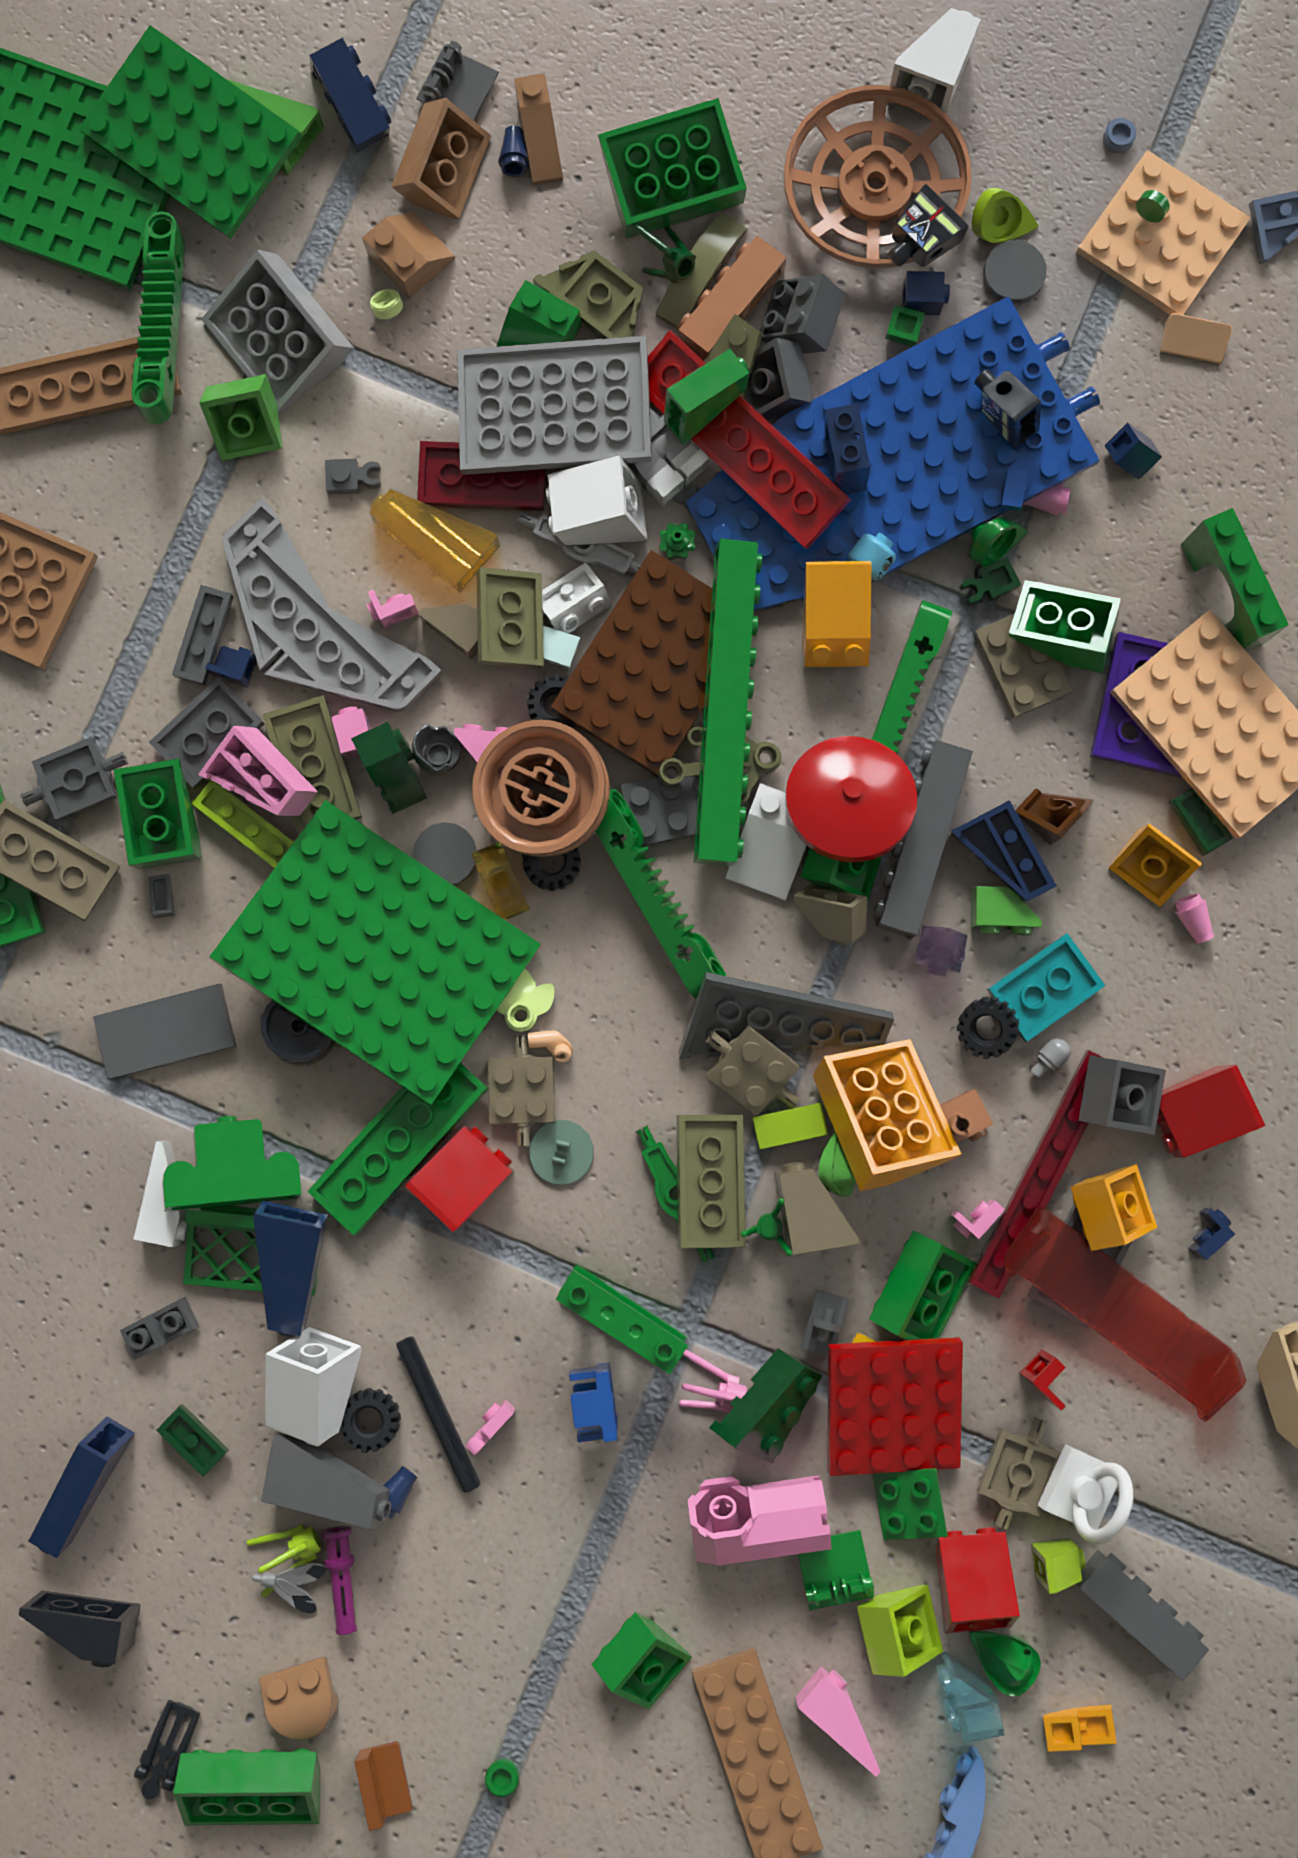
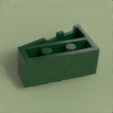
[351,721,427,814]
[709,1348,823,1463]

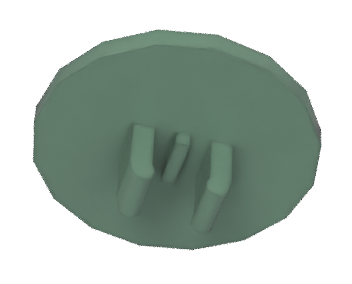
[529,1120,594,1185]

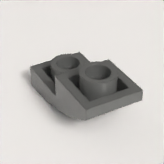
[120,1297,199,1360]

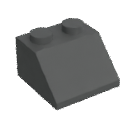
[744,338,814,420]
[1078,1056,1166,1135]

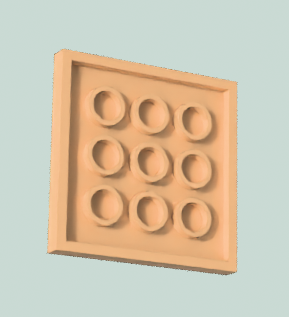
[1076,150,1251,315]

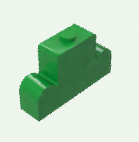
[162,1116,301,1212]

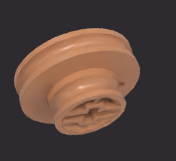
[472,720,610,857]

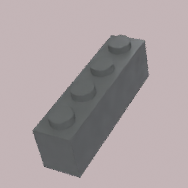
[1076,1550,1209,1681]

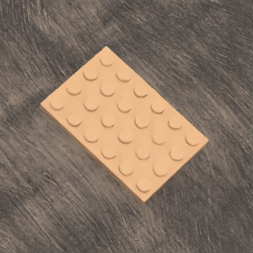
[1110,610,1298,839]

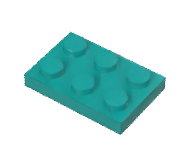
[987,933,1106,1042]

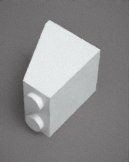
[890,8,981,114]
[546,456,647,545]
[265,1327,361,1447]

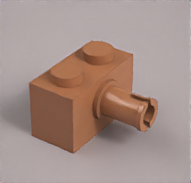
[940,1089,993,1147]

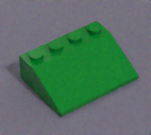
[598,98,747,239]

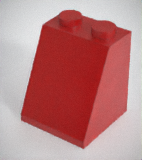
[1157,1064,1266,1158]
[405,1126,514,1232]
[935,1527,1020,1634]

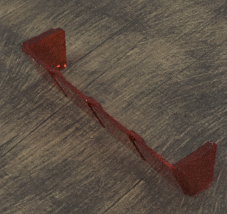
[1004,1207,1247,1422]

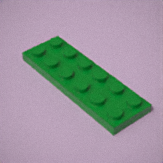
[307,1063,489,1236]

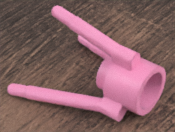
[679,1350,747,1413]

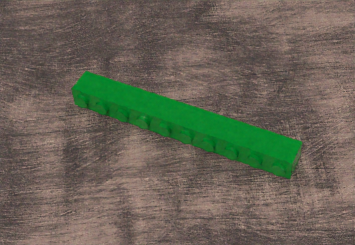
[693,538,762,866]

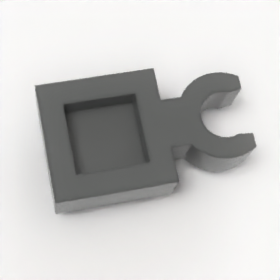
[325,458,381,494]

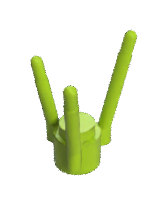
[246,1524,322,1598]

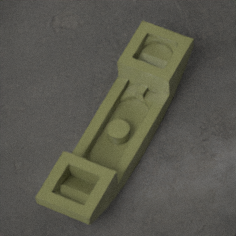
[655,212,747,330]

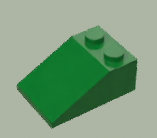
[1009,580,1121,673]
[114,759,202,869]

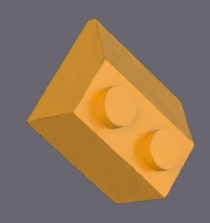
[1071,1164,1158,1251]

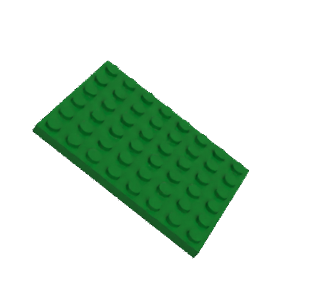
[0,48,169,290]
[209,800,541,1106]

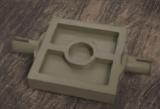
[706,1025,799,1116]
[488,1035,556,1146]
[977,1416,1061,1530]

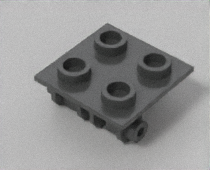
[416,41,499,121]

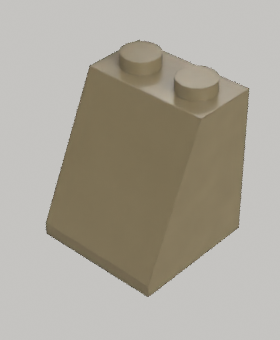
[775,1162,859,1255]

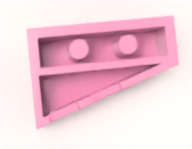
[198,725,318,816]

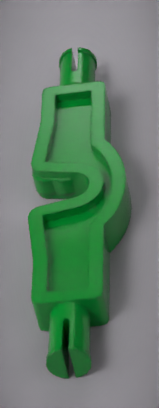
[635,1125,715,1263]

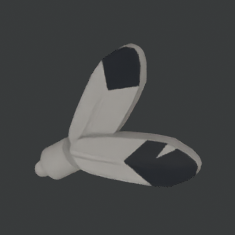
[252,1562,326,1613]

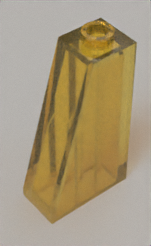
[369,489,500,593]

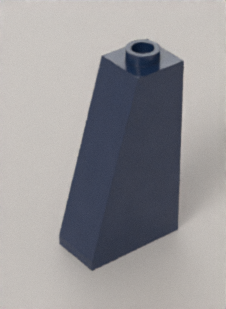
[254,1201,328,1337]
[28,1416,135,1558]

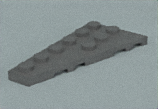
[679,972,894,1059]

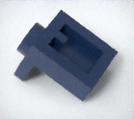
[1188,1208,1235,1260]

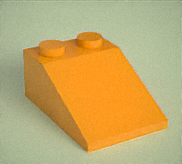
[802,561,872,667]

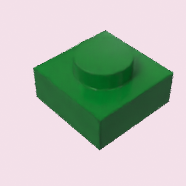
[885,305,925,346]

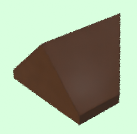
[1015,788,1092,845]

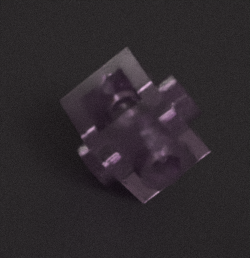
[915,925,968,977]

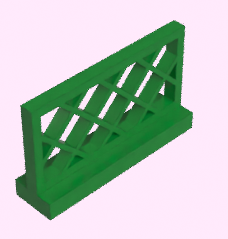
[183,1205,318,1296]

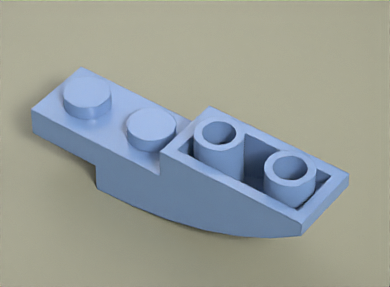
[923,1745,985,1858]

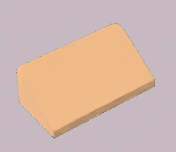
[1160,313,1232,364]

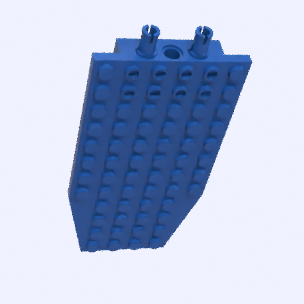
[686,296,1100,612]

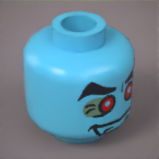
[848,532,896,580]

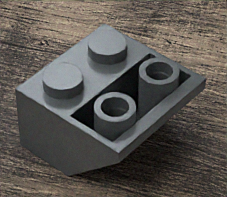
[760,274,845,354]

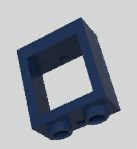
[823,403,870,495]

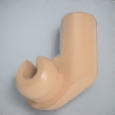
[528,1030,573,1063]

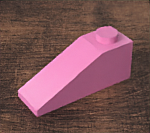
[795,1666,881,1777]

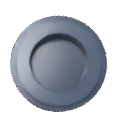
[1103,118,1136,153]

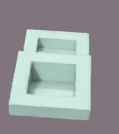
[543,626,580,670]

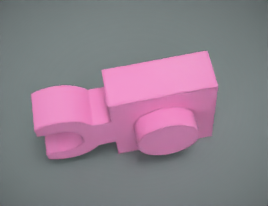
[465,1400,515,1456]

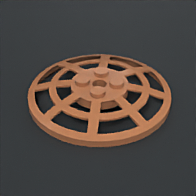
[783,85,972,268]

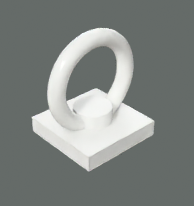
[1037,1444,1133,1544]

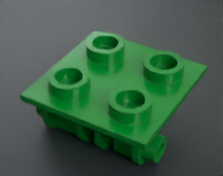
[872,1468,948,1540]
[798,1529,875,1611]

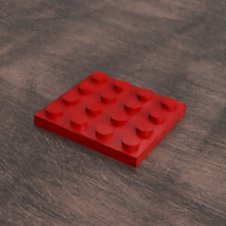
[827,1337,963,1476]

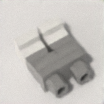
[626,408,709,507]

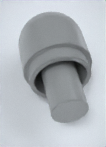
[1030,1039,1071,1079]

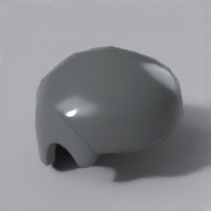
[412,724,462,773]

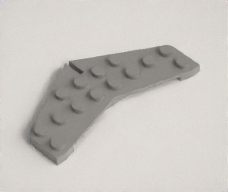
[223,498,442,712]

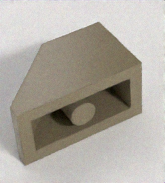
[418,603,478,660]
[794,885,867,945]

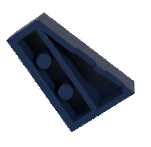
[309,37,392,152]
[951,800,1057,903]

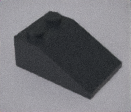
[19,1590,140,1668]

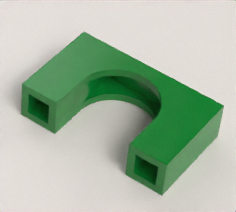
[1181,508,1289,652]

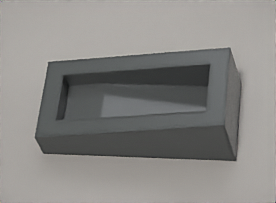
[149,874,175,919]

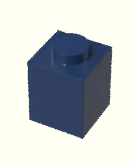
[902,271,950,315]

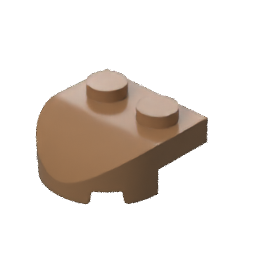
[259,1657,338,1740]

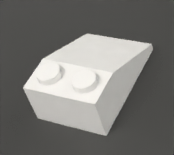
[725,783,806,901]

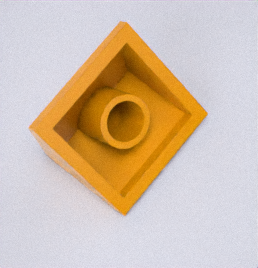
[1109,823,1201,907]

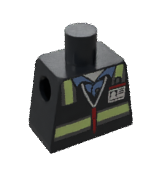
[889,184,969,267]
[974,369,1041,450]

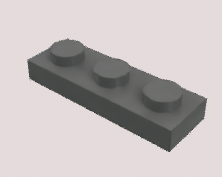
[172,585,234,686]

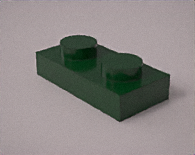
[156,1404,229,1477]

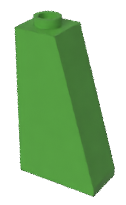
[227,79,324,175]

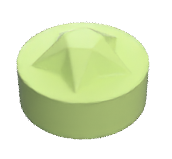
[370,289,403,319]

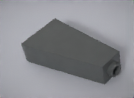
[261,1432,391,1529]

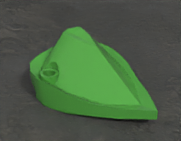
[818,1131,857,1197]

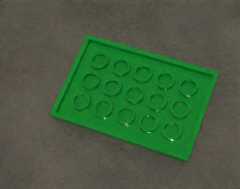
[78,25,302,240]

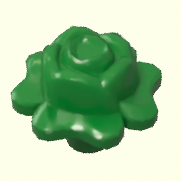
[659,523,695,559]

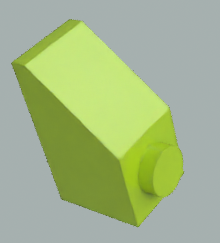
[1031,1538,1086,1594]

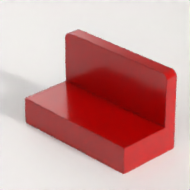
[1019,1349,1066,1411]

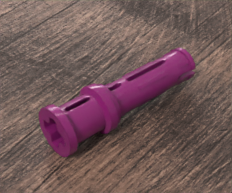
[321,1526,357,1635]

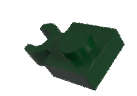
[959,557,1021,606]

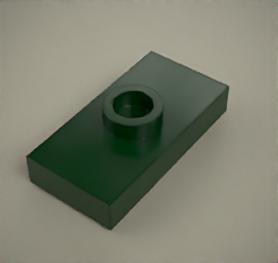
[1168,788,1233,856]

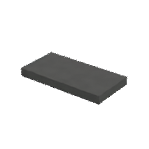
[93,983,237,1079]

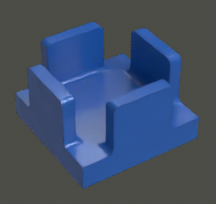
[569,1362,618,1442]

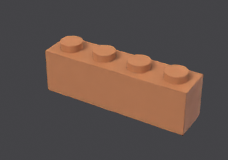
[677,236,786,361]

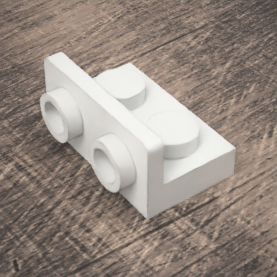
[542,562,612,633]

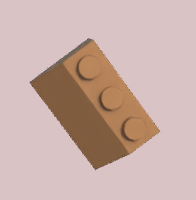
[391,98,491,219]

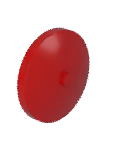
[785,736,917,862]

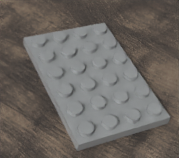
[457,336,652,475]

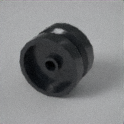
[261,1000,335,1066]

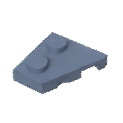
[1249,190,1298,264]

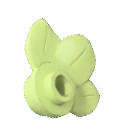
[496,969,555,1032]

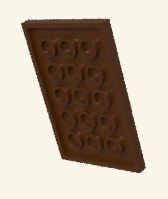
[550,550,755,778]

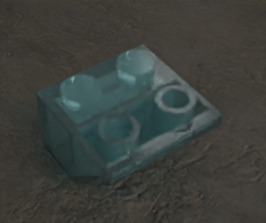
[936,1651,1005,1743]

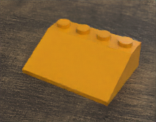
[812,1039,961,1192]

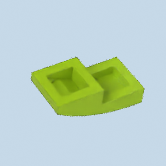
[753,1102,828,1149]

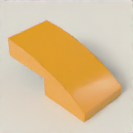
[1043,1705,1117,1752]

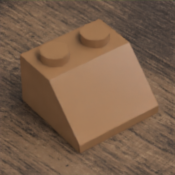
[362,212,455,298]

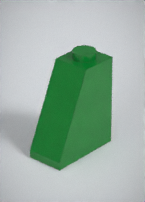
[664,349,749,445]

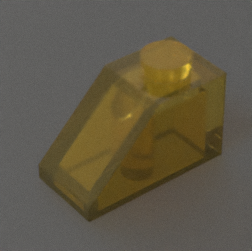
[471,842,530,920]

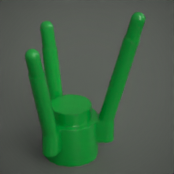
[740,1198,792,1257]

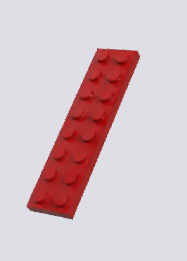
[648,330,851,549]

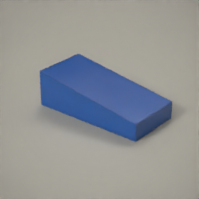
[1001,468,1028,511]

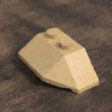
[1256,1322,1298,1449]

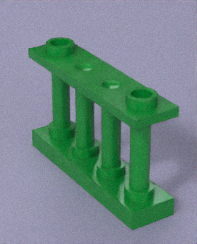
[555,1264,688,1374]

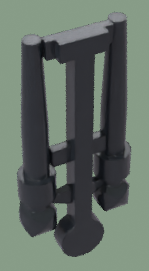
[134,1700,201,1799]

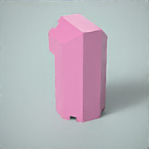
[688,1475,831,1566]

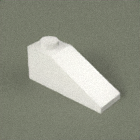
[134,1141,188,1247]

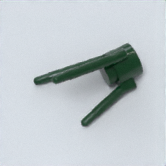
[633,224,696,283]

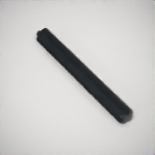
[397,1336,480,1493]

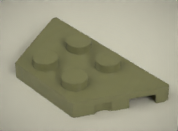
[533,250,643,339]

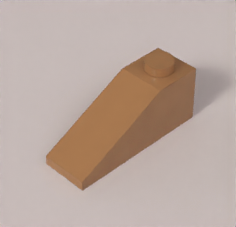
[514,73,563,185]

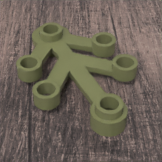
[658,727,782,805]

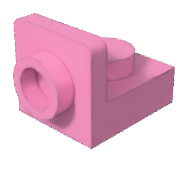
[366,590,419,629]
[950,1200,1005,1239]

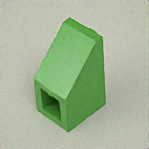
[971,886,1042,935]

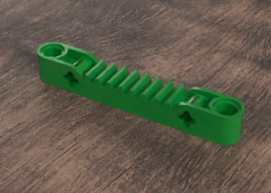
[131,211,185,424]
[871,600,953,754]
[595,789,727,999]

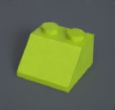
[857,1585,944,1677]

